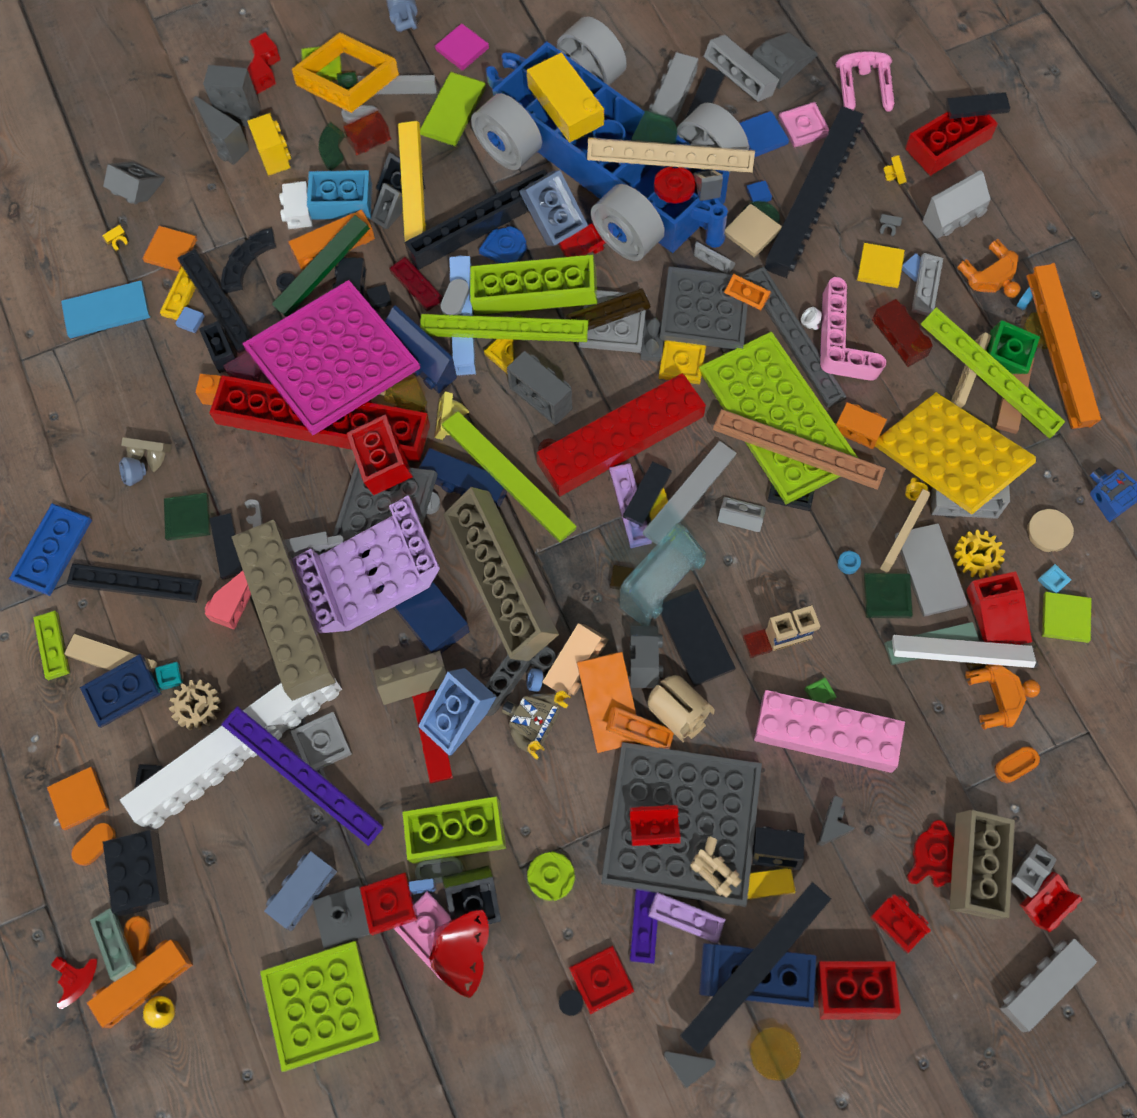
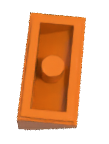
[724,274,771,310]

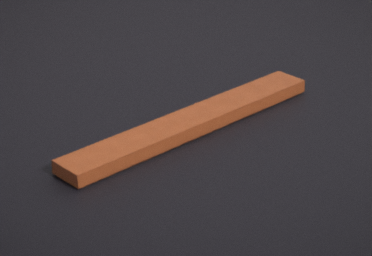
[713,409,886,490]

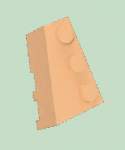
[543,623,609,696]

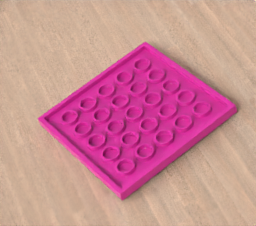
[242,280,420,436]

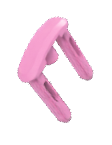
[836,51,894,112]

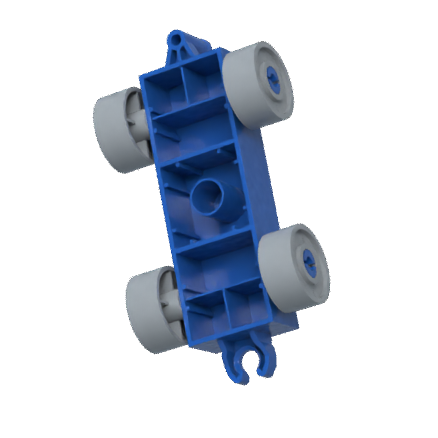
[471,17,749,261]

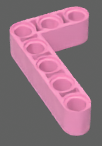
[820,277,886,380]

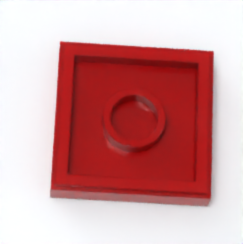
[360,872,418,935]
[569,946,635,1014]

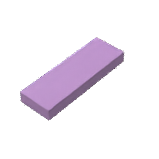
[648,892,725,943]

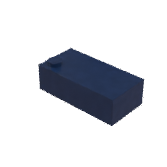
[378,581,470,654]

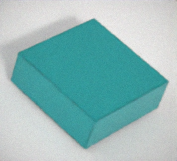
[155,662,183,691]

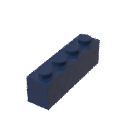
[419,448,508,510]

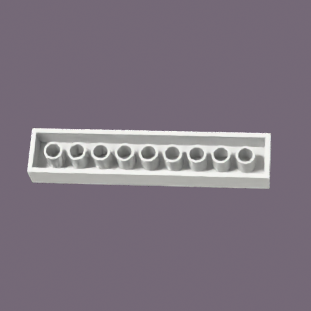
[120,679,342,830]

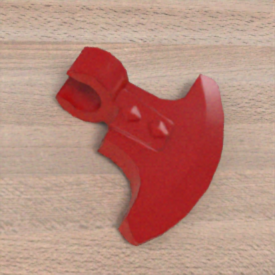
[51,956,97,1009]

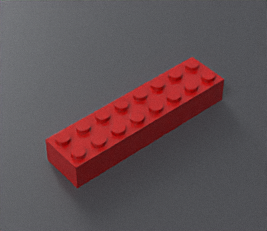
[536,373,706,497]

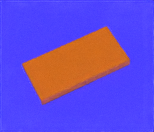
[577,651,638,753]

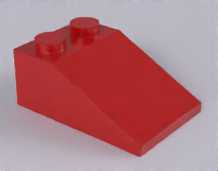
[347,415,413,495]

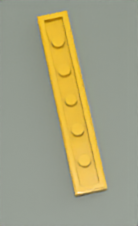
[398,121,426,242]

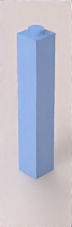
[450,255,476,375]

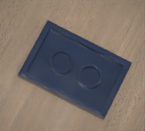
[80,654,162,728]

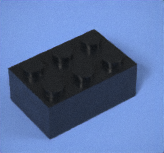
[103,830,169,916]

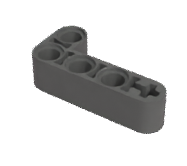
[485,646,556,716]

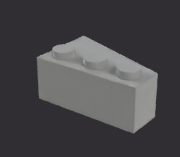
[931,485,1010,519]

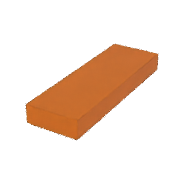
[606,707,674,749]

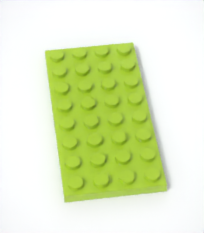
[699,332,858,504]

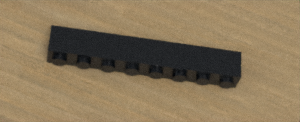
[405,169,548,270]

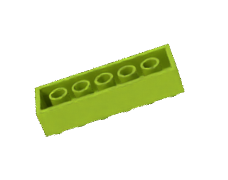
[470,255,597,315]

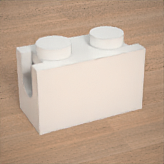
[280,181,312,229]

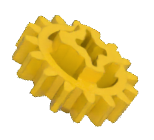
[954,530,1005,578]

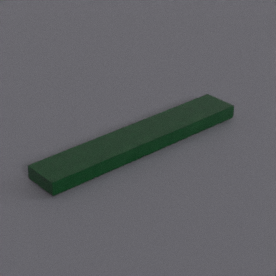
[272,215,370,317]

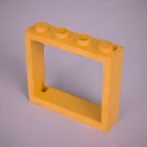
[292,33,399,113]

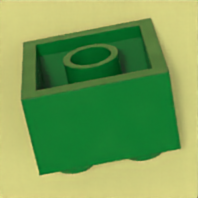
[986,320,1040,374]

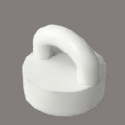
[801,307,822,330]

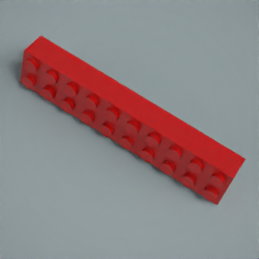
[209,375,430,462]

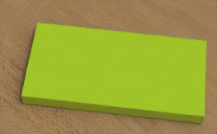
[420,72,486,146]

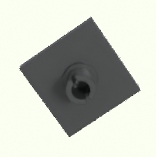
[312,886,371,949]

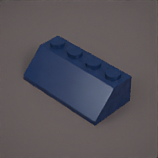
[385,305,457,394]

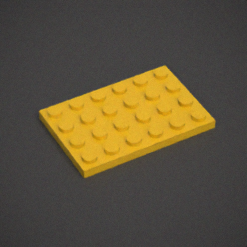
[875,392,1036,515]

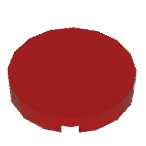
[654,166,696,204]

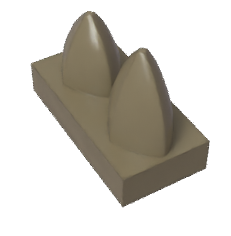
[121,437,172,472]

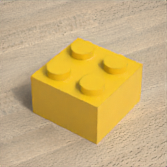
[247,113,291,176]

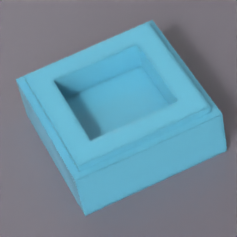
[1038,564,1071,593]

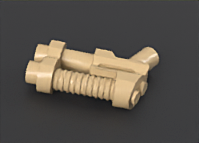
[690,837,742,898]

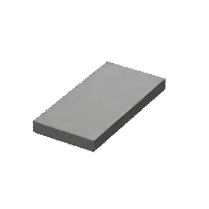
[895,523,968,617]

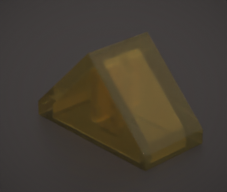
[384,378,427,413]

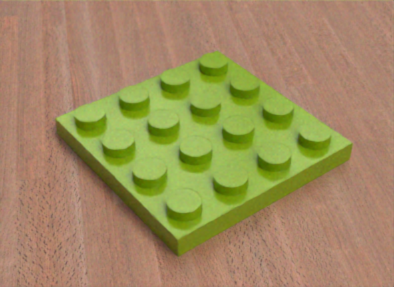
[260,941,381,1072]

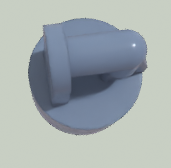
[387,0,418,32]

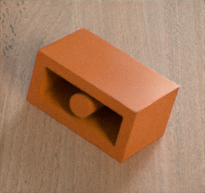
[836,402,887,449]

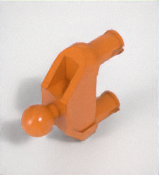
[957,239,1021,298]
[965,664,1040,730]

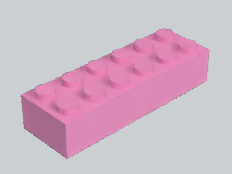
[754,690,905,773]

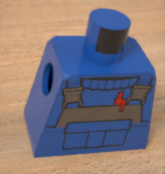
[1090,467,1137,523]

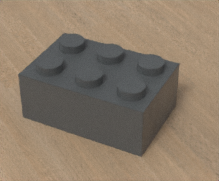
[203,65,261,126]
[507,351,572,425]

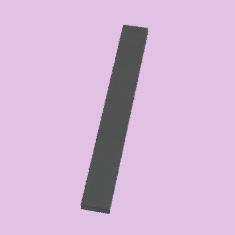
[746,267,846,408]

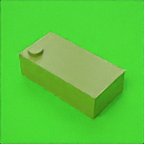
[402,797,506,864]

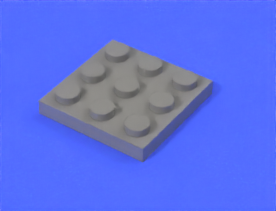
[579,290,647,353]

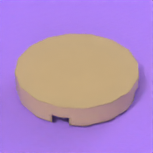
[1027,509,1074,552]

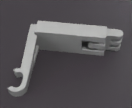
[245,499,345,562]

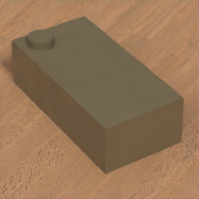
[949,810,1015,920]

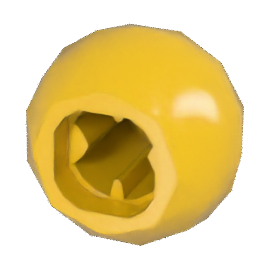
[143,996,175,1029]

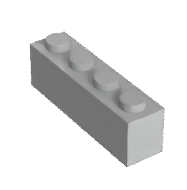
[704,35,779,102]
[648,52,698,131]
[1000,938,1097,1032]

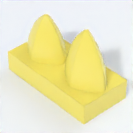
[435,392,469,440]

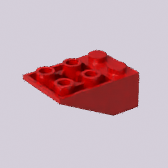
[966,571,1032,645]

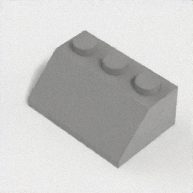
[923,170,991,239]

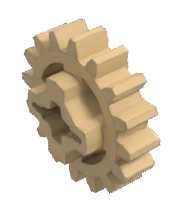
[169,680,221,730]

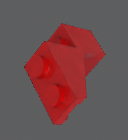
[247,32,281,95]

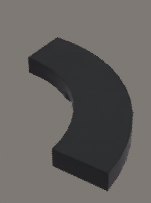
[221,227,277,293]

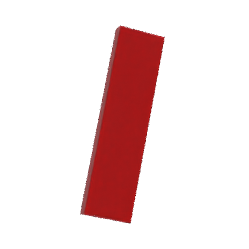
[412,690,453,784]

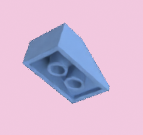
[418,668,497,756]

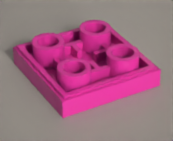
[435,23,489,71]

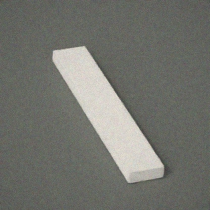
[892,635,1036,668]

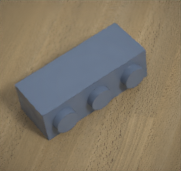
[264,851,337,931]

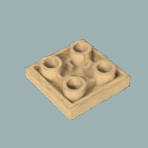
[724,203,782,257]

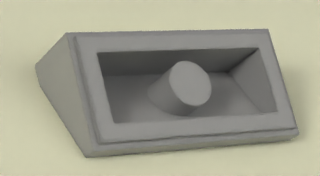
[694,242,735,274]
[718,497,766,532]

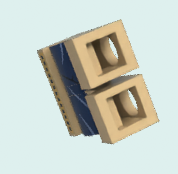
[765,606,821,651]

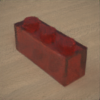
[872,299,933,367]

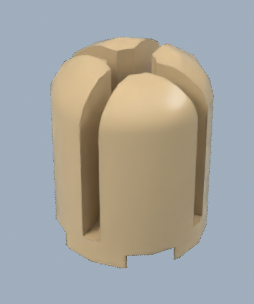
[648,675,715,742]

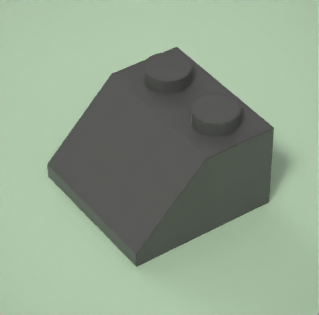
[103,161,165,204]

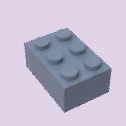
[519,170,588,246]

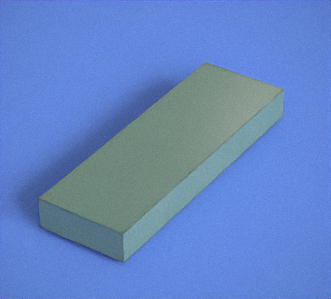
[90,908,136,982]

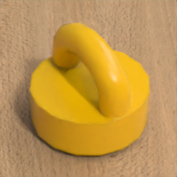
[905,477,928,501]

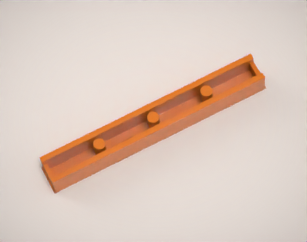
[1027,263,1101,429]

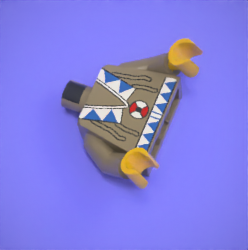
[502,691,571,759]

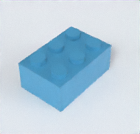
[307,170,373,219]

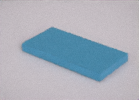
[61,280,150,338]

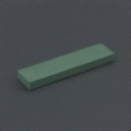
[884,622,980,665]

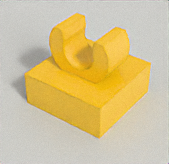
[883,155,907,184]
[103,225,128,251]

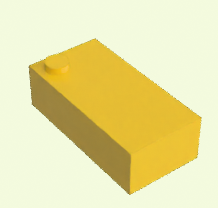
[527,52,604,143]

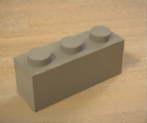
[374,651,447,705]

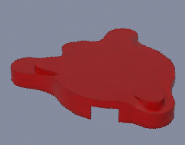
[906,820,954,888]

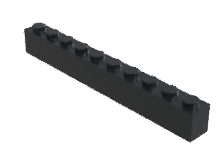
[765,106,865,278]

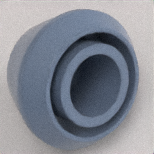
[119,457,146,486]

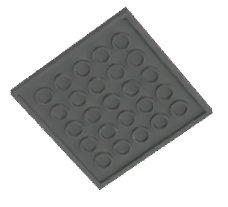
[601,742,762,907]

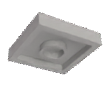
[291,712,352,771]

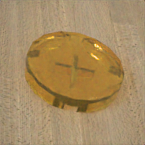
[750,1027,801,1081]

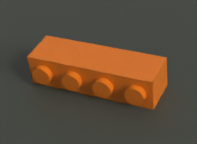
[288,209,375,271]
[87,939,193,1028]

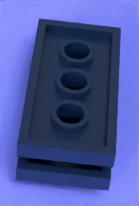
[699,943,816,1008]

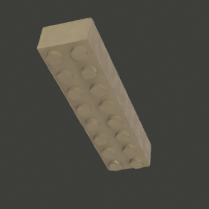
[443,487,559,661]
[232,520,336,701]

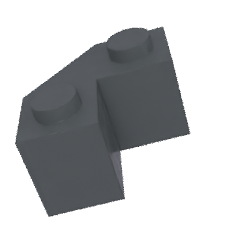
[630,626,663,688]

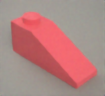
[205,571,251,630]

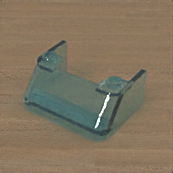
[620,523,707,626]

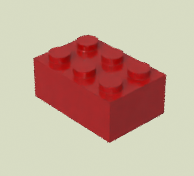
[816,961,901,1020]

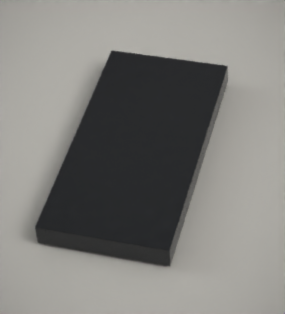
[657,589,736,687]

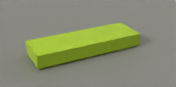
[33,611,70,680]

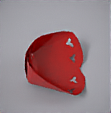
[429,910,489,998]

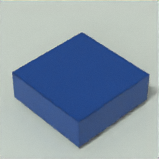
[746,180,772,205]

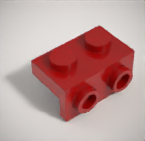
[558,223,606,257]
[630,805,681,846]
[1020,872,1082,932]
[870,894,931,954]

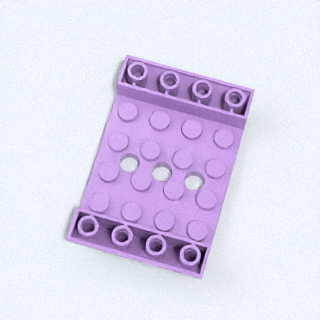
[292,495,440,633]

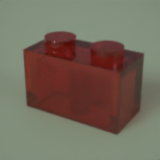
[343,110,391,155]

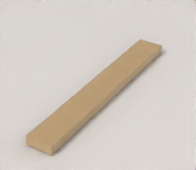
[587,138,755,173]

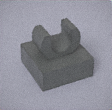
[879,214,902,237]

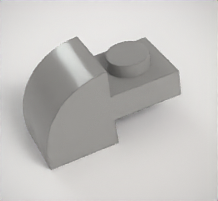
[1011,843,1057,898]

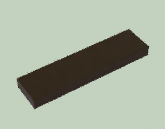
[566,288,651,330]

